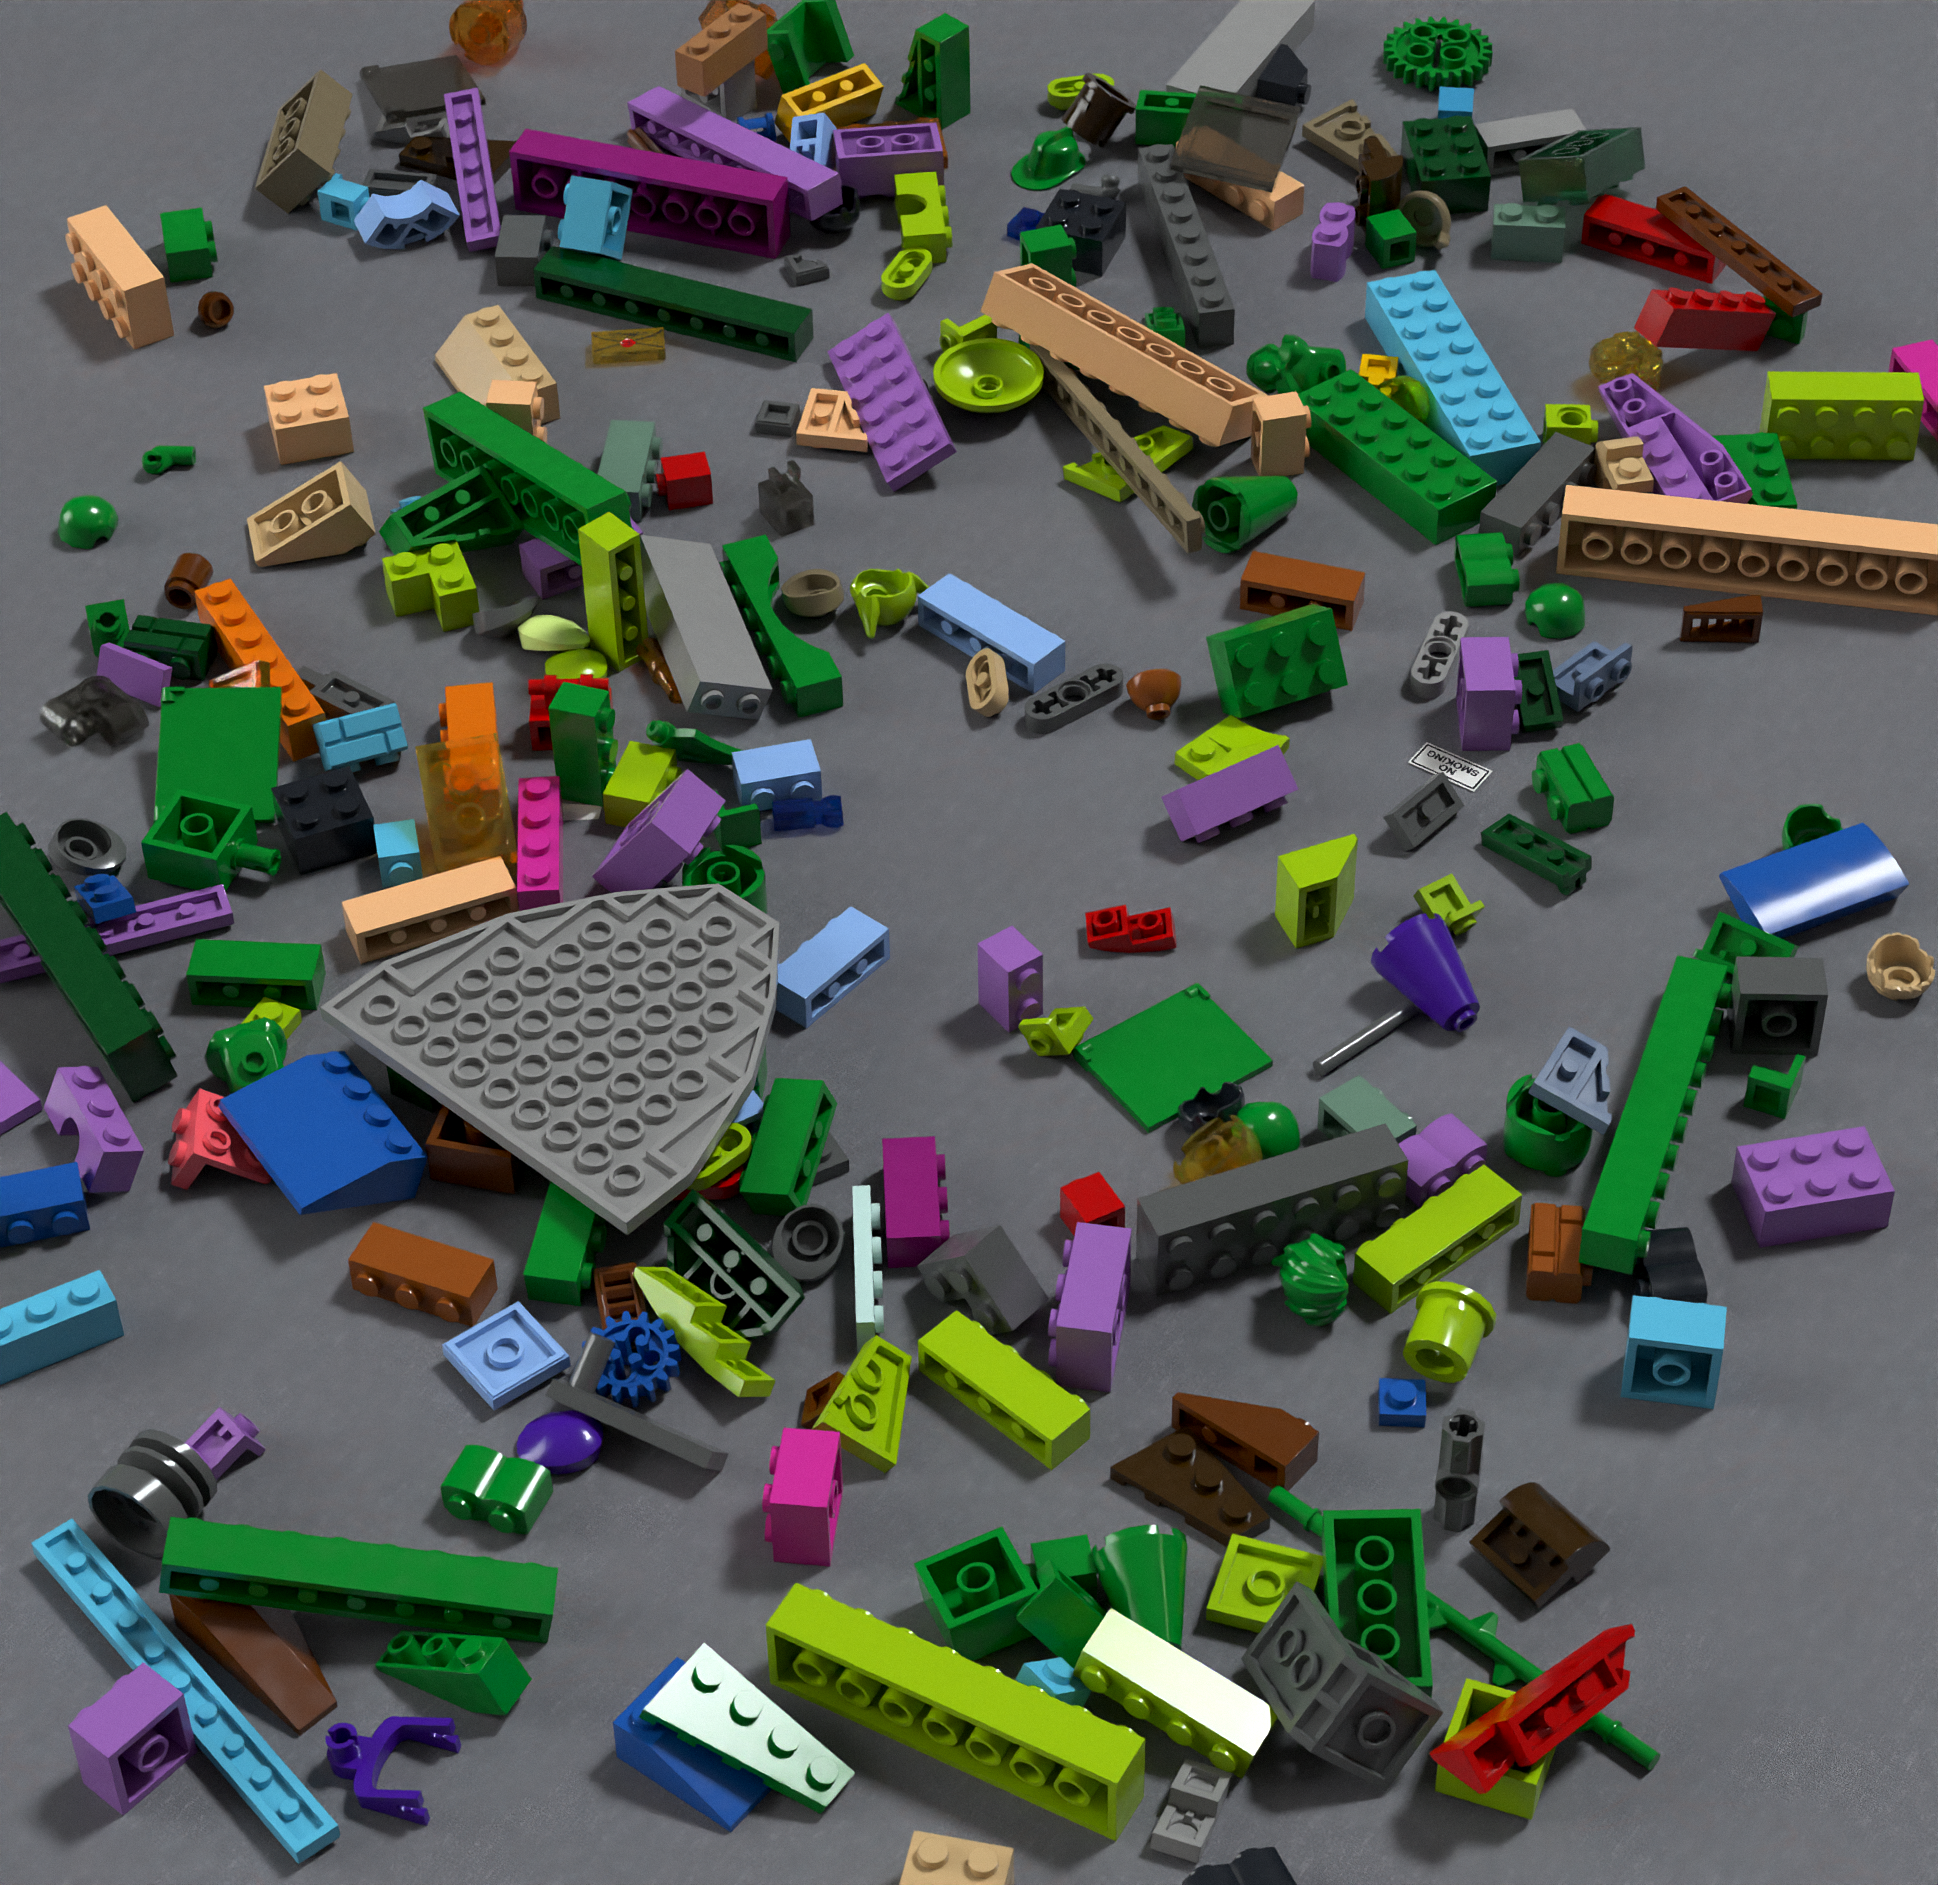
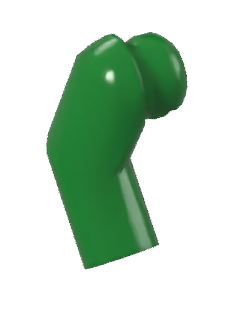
[142,445,196,475]

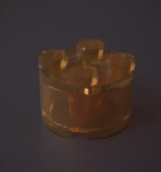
[449,0,527,65]

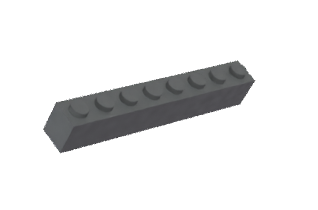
[1138,144,1235,349]

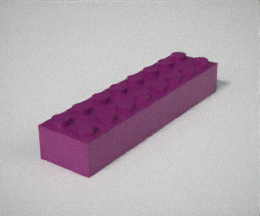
[509,128,791,259]

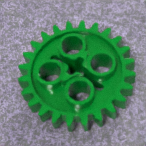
[1383,16,1493,91]

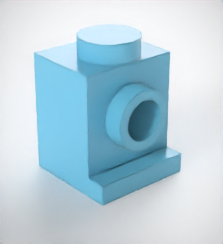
[317,173,370,230]

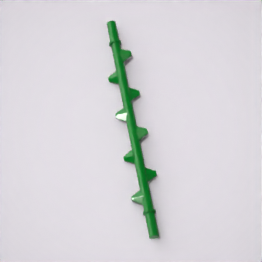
[1268,1485,1661,1770]

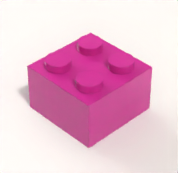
[762,1427,843,1567]

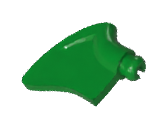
[646,720,743,765]

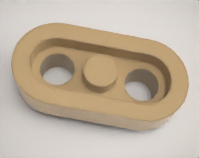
[966,648,1009,717]

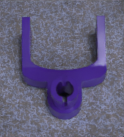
[325,1716,462,1826]

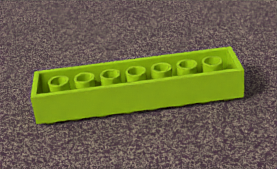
[765,1583,1145,1841]

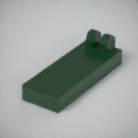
[1481,813,1592,895]

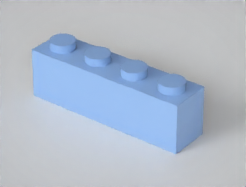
[918,573,1065,694]

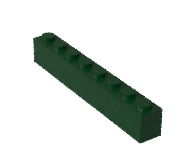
[533,246,814,363]

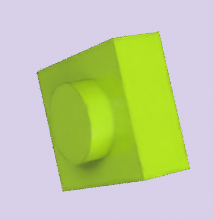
[939,315,997,352]
[1413,873,1485,936]
[1018,1006,1094,1056]

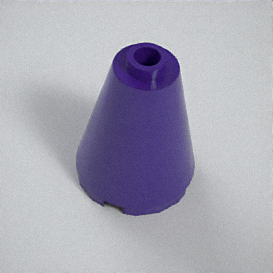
[1371,913,1480,1032]

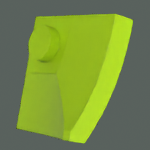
[1175,715,1290,780]

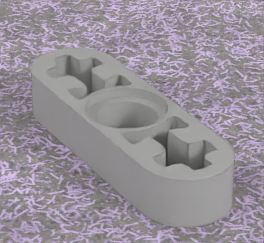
[1410,612,1469,699]

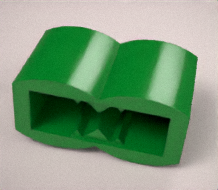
[1454,532,1520,607]
[440,1445,554,1534]

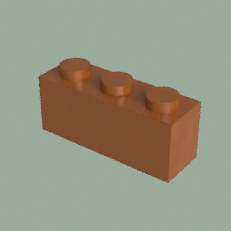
[1239,551,1366,631]
[348,1222,498,1327]

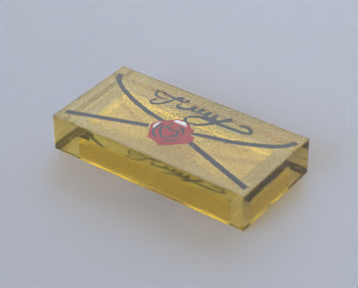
[591,327,666,364]

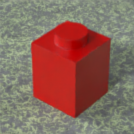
[655,451,713,510]
[1060,1172,1125,1236]

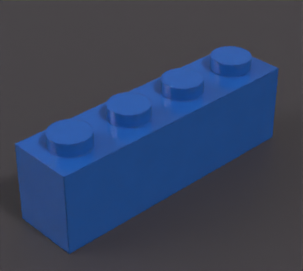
[0,1162,90,1248]

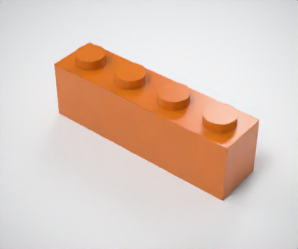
[438,682,504,820]

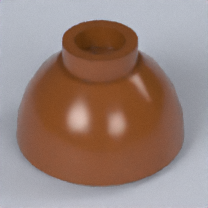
[1126,669,1182,720]

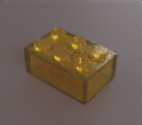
[415,733,518,874]

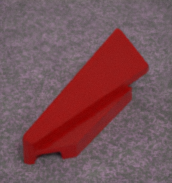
[1429,1624,1635,1794]

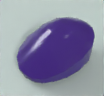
[517,1410,603,1475]

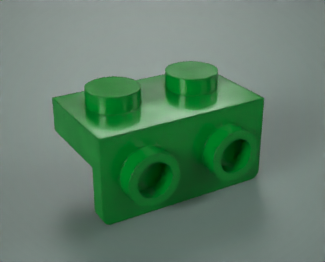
[1692,911,1799,974]

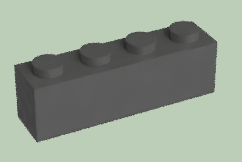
[1479,432,1597,558]

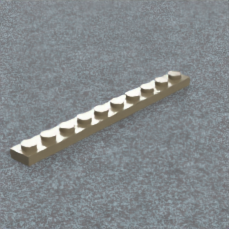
[1030,344,1205,554]

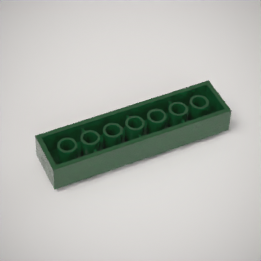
[0,811,178,1103]

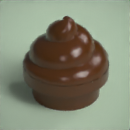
[198,291,234,328]

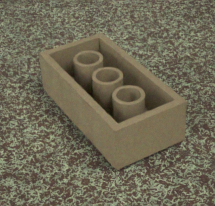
[255,69,353,214]

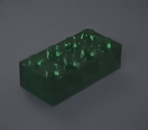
[1518,127,1645,206]

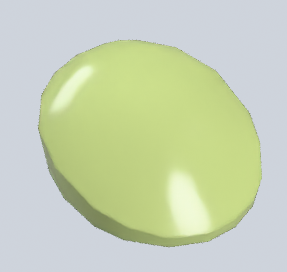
[518,615,590,651]

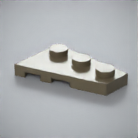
[1302,99,1398,173]

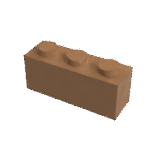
[675,3,768,97]

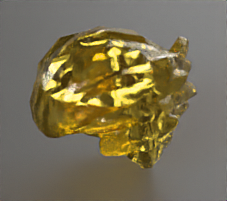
[1589,331,1663,391]

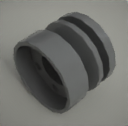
[88,1429,217,1558]

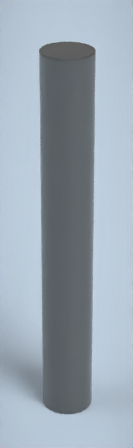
[1313,1000,1417,1076]

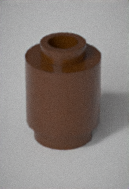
[164,553,213,609]

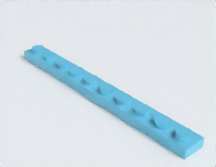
[31,1518,341,1864]

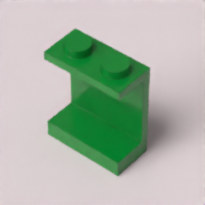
[767,0,855,94]

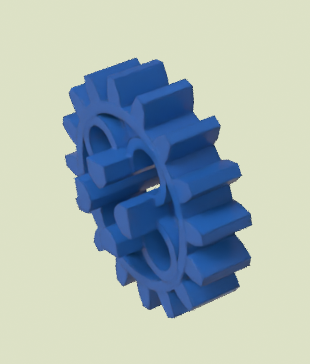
[582,1311,681,1408]

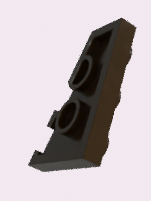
[399,136,516,185]
[1110,1425,1270,1548]

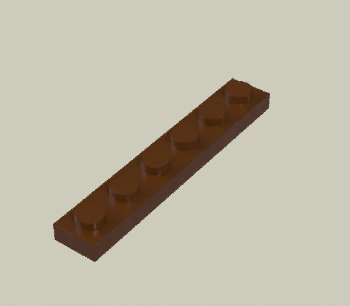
[1656,186,1823,317]

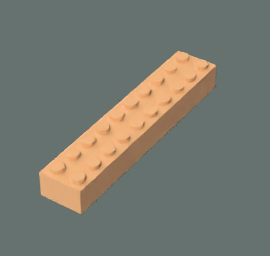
[1556,485,1938,615]

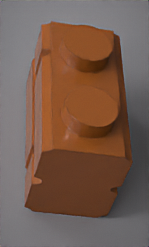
[1526,1202,1593,1304]

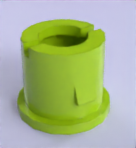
[1403,1281,1496,1383]

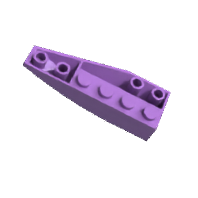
[1598,373,1753,504]

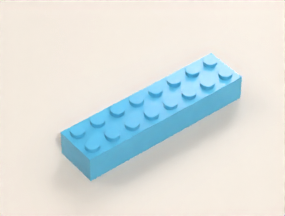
[1365,270,1541,486]

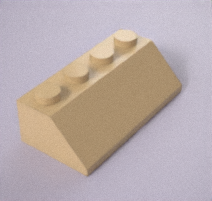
[435,305,560,424]

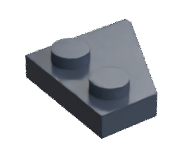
[1529,1026,1612,1135]

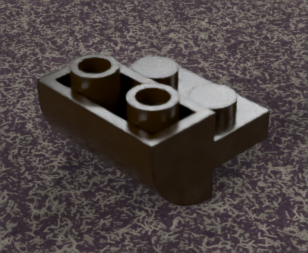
[1354,137,1403,234]
[1469,1482,1610,1609]

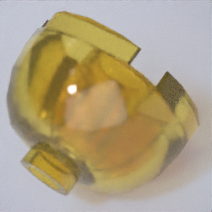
[1173,1115,1263,1185]

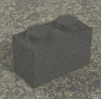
[495,215,554,287]

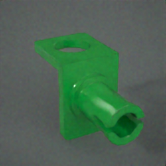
[85,599,130,657]

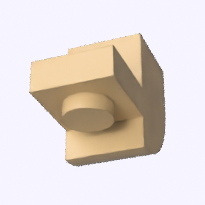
[1594,436,1654,493]

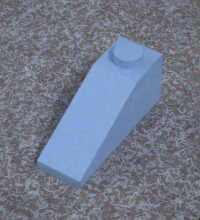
[789,113,838,212]

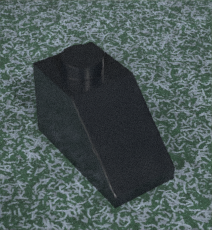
[1257,44,1311,117]

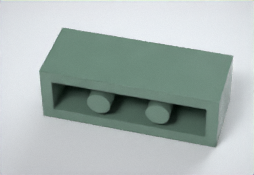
[598,420,663,522]

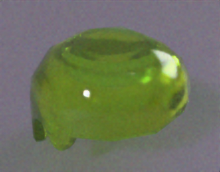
[1377,375,1431,424]

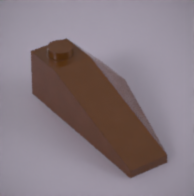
[169,1594,338,1736]

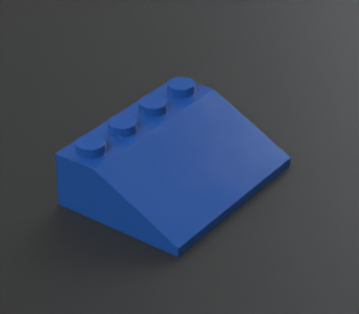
[218,1051,428,1215]

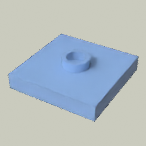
[442,1301,571,1411]

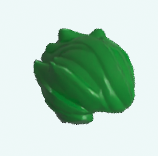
[1272,1233,1349,1327]

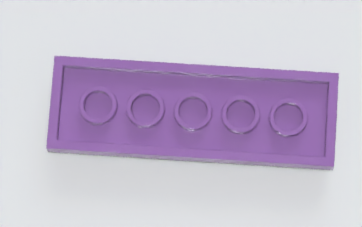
[827,313,957,492]

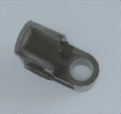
[40,675,149,747]

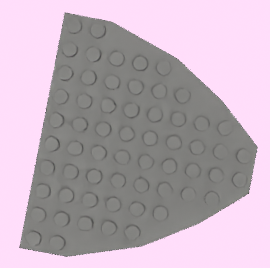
[320,883,780,1235]

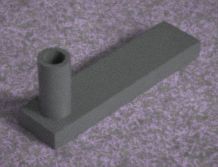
[546,1332,729,1471]

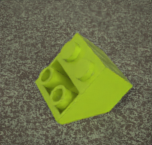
[1275,834,1358,949]

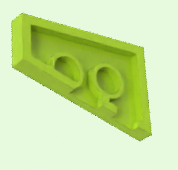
[1063,425,1193,503]
[811,1335,912,1473]

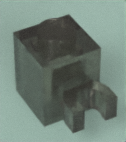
[758,460,814,537]

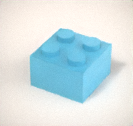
[558,175,633,260]
[1621,1295,1727,1409]

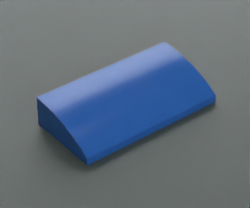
[1719,823,1909,939]

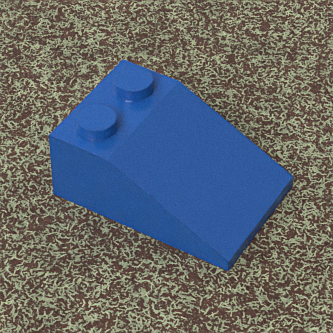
[613,1657,772,1832]

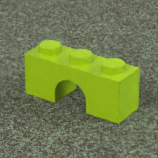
[894,172,953,263]

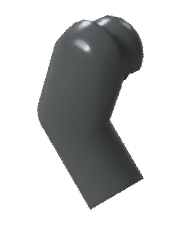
[1071,175,1121,199]

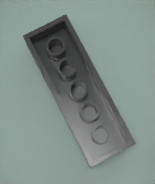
[1136,1123,1408,1296]

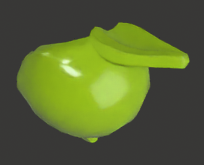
[850,568,929,639]

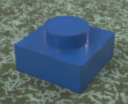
[1378,1378,1426,1427]

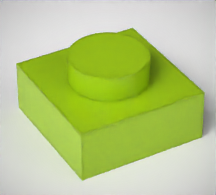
[241,997,302,1040]

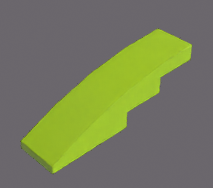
[633,1267,776,1397]

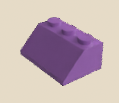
[833,123,944,199]

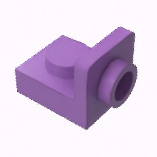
[185,1407,266,1480]

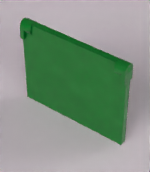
[153,687,283,823]
[1072,983,1273,1133]

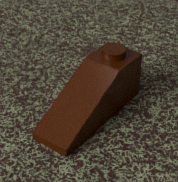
[1171,1392,1319,1491]

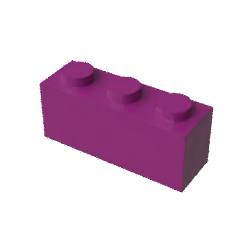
[882,1136,950,1268]

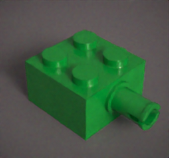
[141,789,281,892]

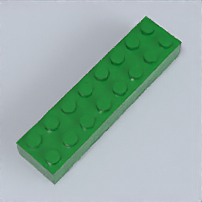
[423,391,633,566]

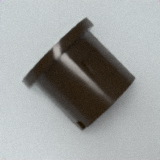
[1062,72,1136,148]

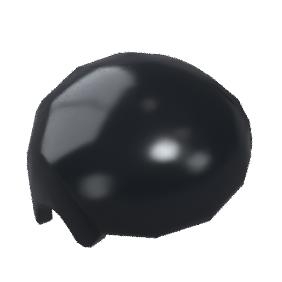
[809,185,860,234]
[1178,1082,1245,1141]

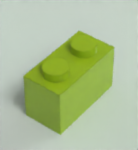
[603,741,682,827]

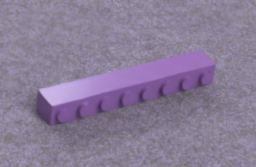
[627,86,843,221]

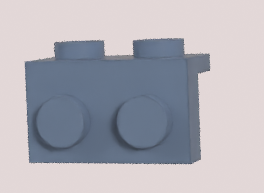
[1553,641,1633,712]

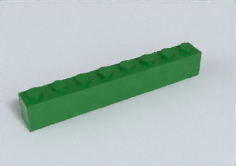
[159,1517,558,1643]

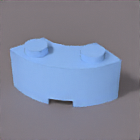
[353,180,460,249]

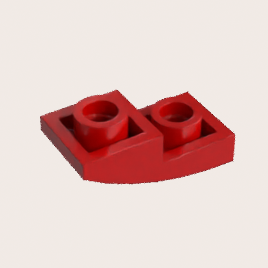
[1085,904,1177,953]

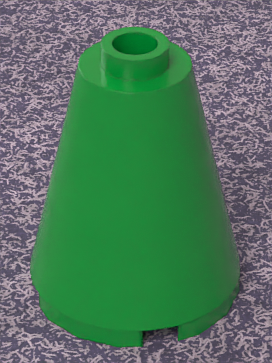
[1192,476,1298,553]
[1092,1525,1188,1650]

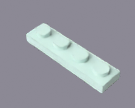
[852,1185,884,1352]

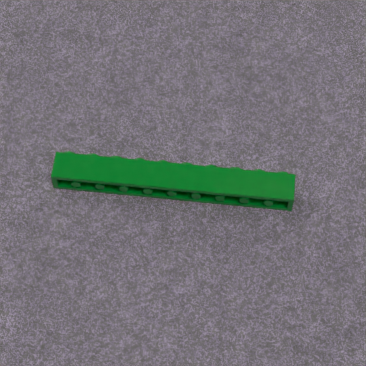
[1578,955,1732,1275]

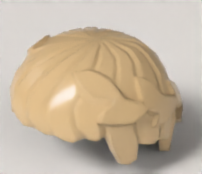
[1866,932,1935,1001]

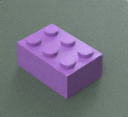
[592,769,726,893]
[1731,1126,1895,1248]
[1048,1222,1132,1392]

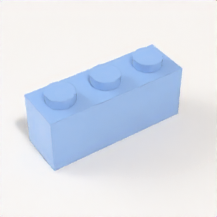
[776,906,890,1028]

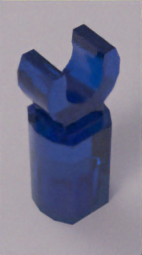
[772,795,844,831]

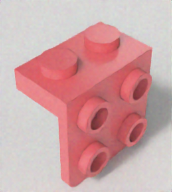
[168,1088,272,1190]

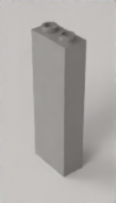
[1166,0,1315,113]
[640,535,773,720]

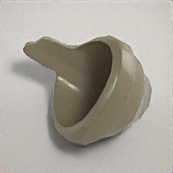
[1396,191,1451,250]

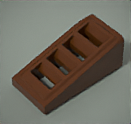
[1680,595,1763,642]
[593,1262,646,1353]

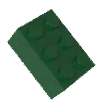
[1401,116,1491,214]

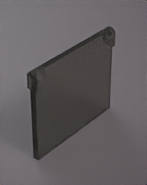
[359,55,486,124]

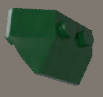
[663,1189,805,1341]

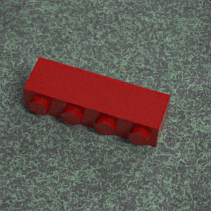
[1581,193,1726,284]
[1634,287,1776,351]

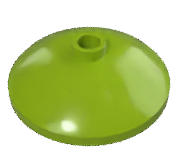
[933,338,1044,414]

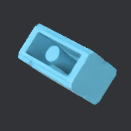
[313,703,408,772]

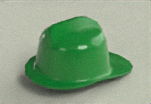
[1011,127,1086,191]

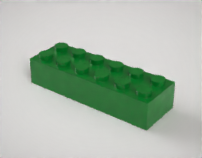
[1298,369,1497,545]

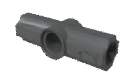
[1433,1409,1485,1532]

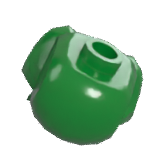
[1246,334,1347,394]
[204,1017,288,1094]

